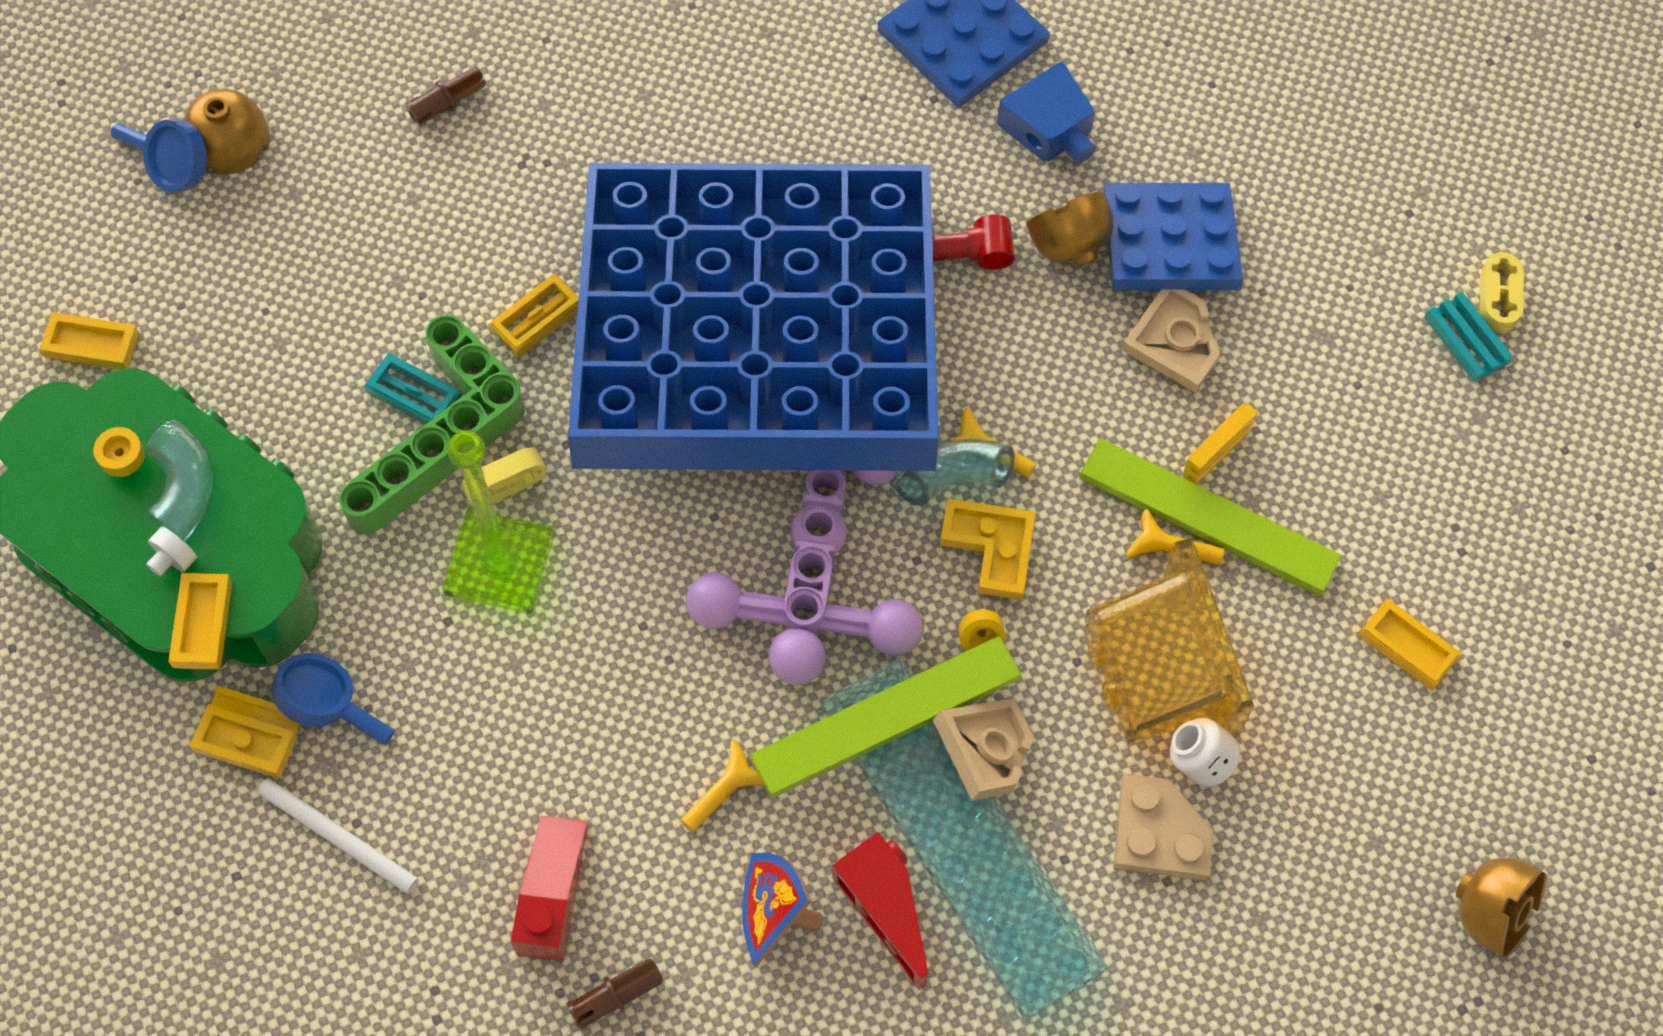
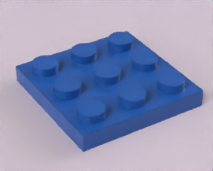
[877,0,1050,108]
[1103,183,1243,291]

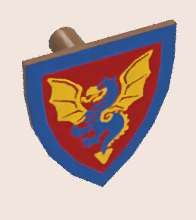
[742,852,823,966]

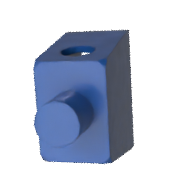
[997,61,1096,164]

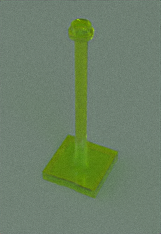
[442,431,555,614]

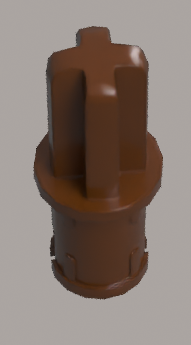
[405,67,486,127]
[566,959,663,1031]

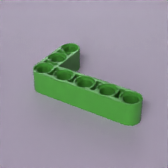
[339,315,525,534]

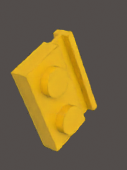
[189,685,301,779]

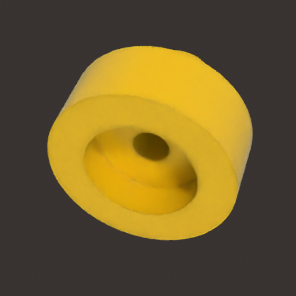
[93,427,145,477]
[958,609,1006,652]

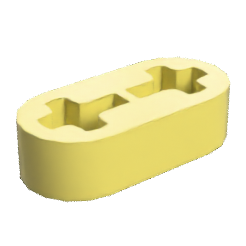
[1480,252,1524,333]
[461,447,547,508]

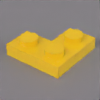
[940,498,1036,600]

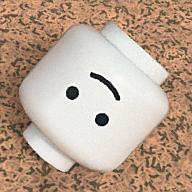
[1170,718,1240,787]

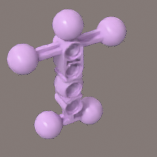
[686,470,924,686]

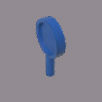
[111,119,207,192]
[272,653,395,746]

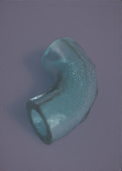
[146,420,214,542]
[893,438,1015,506]

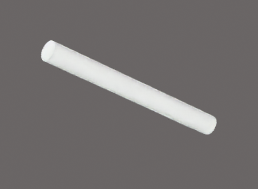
[257,778,419,894]

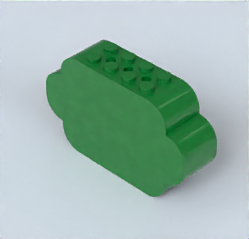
[0,368,322,682]

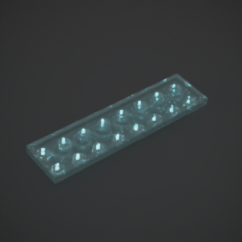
[822,658,1108,1022]

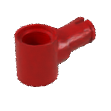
[932,214,1015,270]

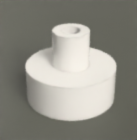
[146,527,197,577]

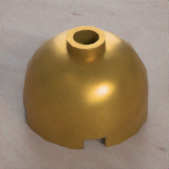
[183,88,270,175]
[1026,191,1114,268]
[1456,858,1547,957]

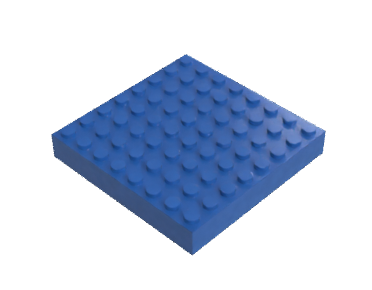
[568,163,938,471]

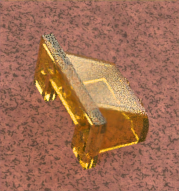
[1084,538,1254,743]

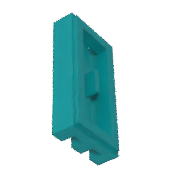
[1424,291,1513,383]
[364,352,463,424]

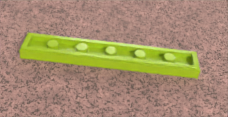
[1079,438,1342,597]
[750,636,1021,799]

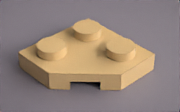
[1122,290,1221,393]
[933,698,1034,801]
[1113,773,1213,881]

